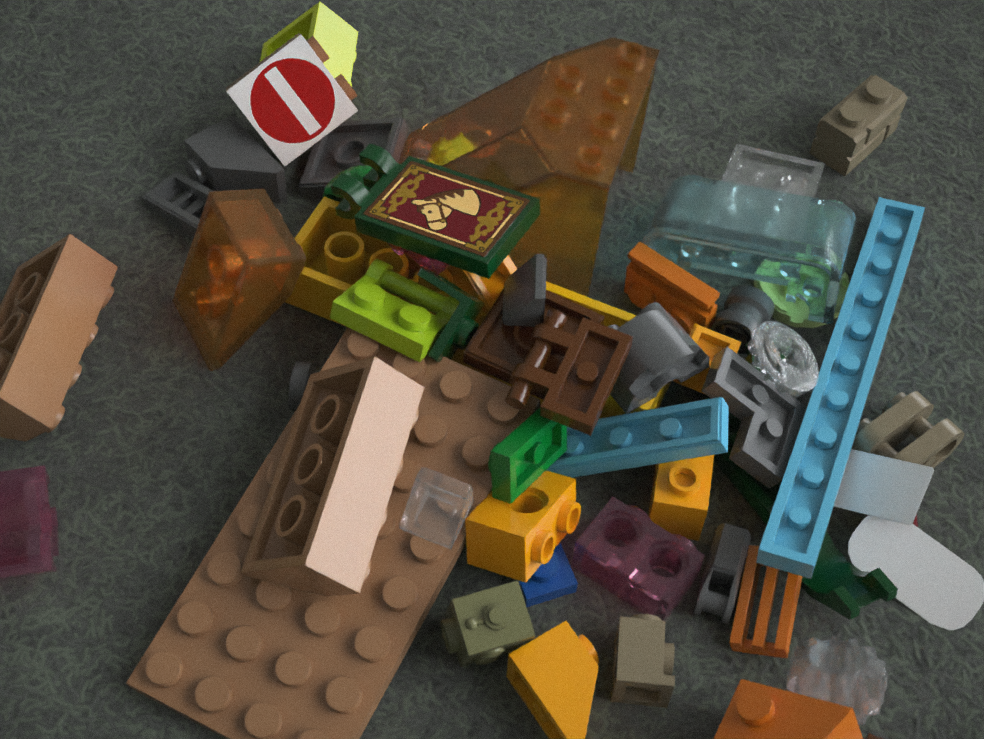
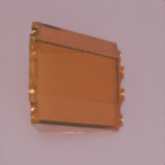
[398,37,660,297]

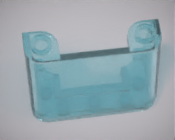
[642,175,856,325]

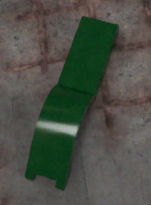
[714,431,898,620]

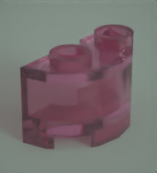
[0,465,59,580]

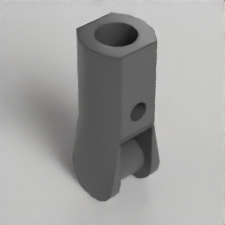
[694,523,751,625]

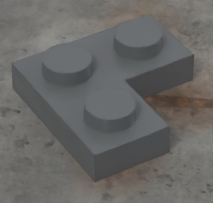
[701,346,806,489]

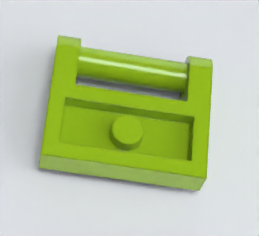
[330,258,460,362]

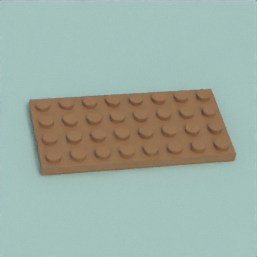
[126,327,540,739]

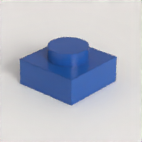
[514,543,578,607]

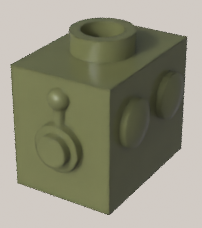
[440,580,535,667]

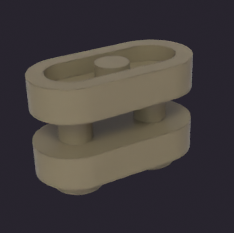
[852,391,965,468]

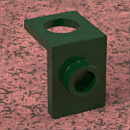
[417,268,485,362]

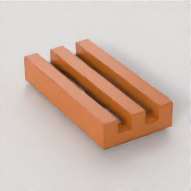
[729,545,802,659]

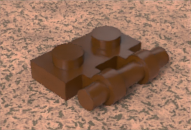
[505,309,633,436]

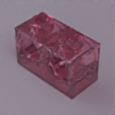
[572,496,705,622]

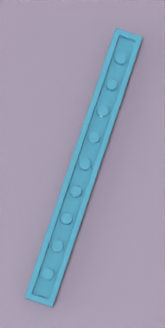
[756,197,925,579]

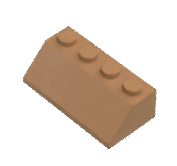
[0,234,118,441]
[240,356,424,596]

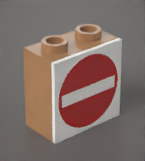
[226,33,358,167]

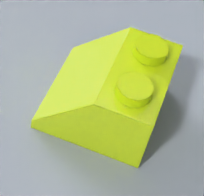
[260,1,358,87]

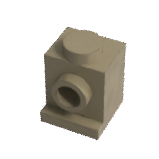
[611,614,675,708]

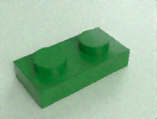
[488,408,567,504]

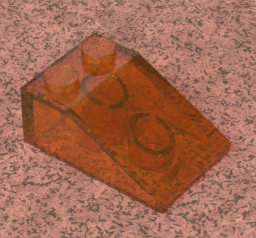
[172,189,306,371]

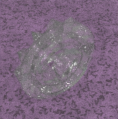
[747,321,819,398]

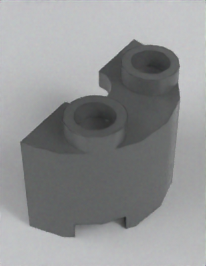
[608,302,709,414]

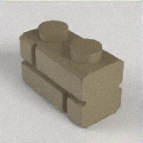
[810,75,908,176]

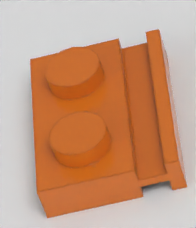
[624,242,720,335]

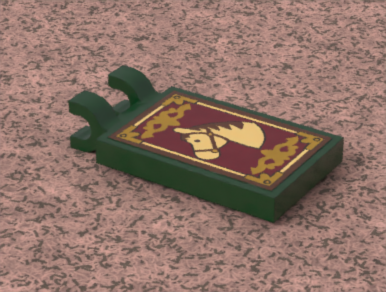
[331,143,541,279]

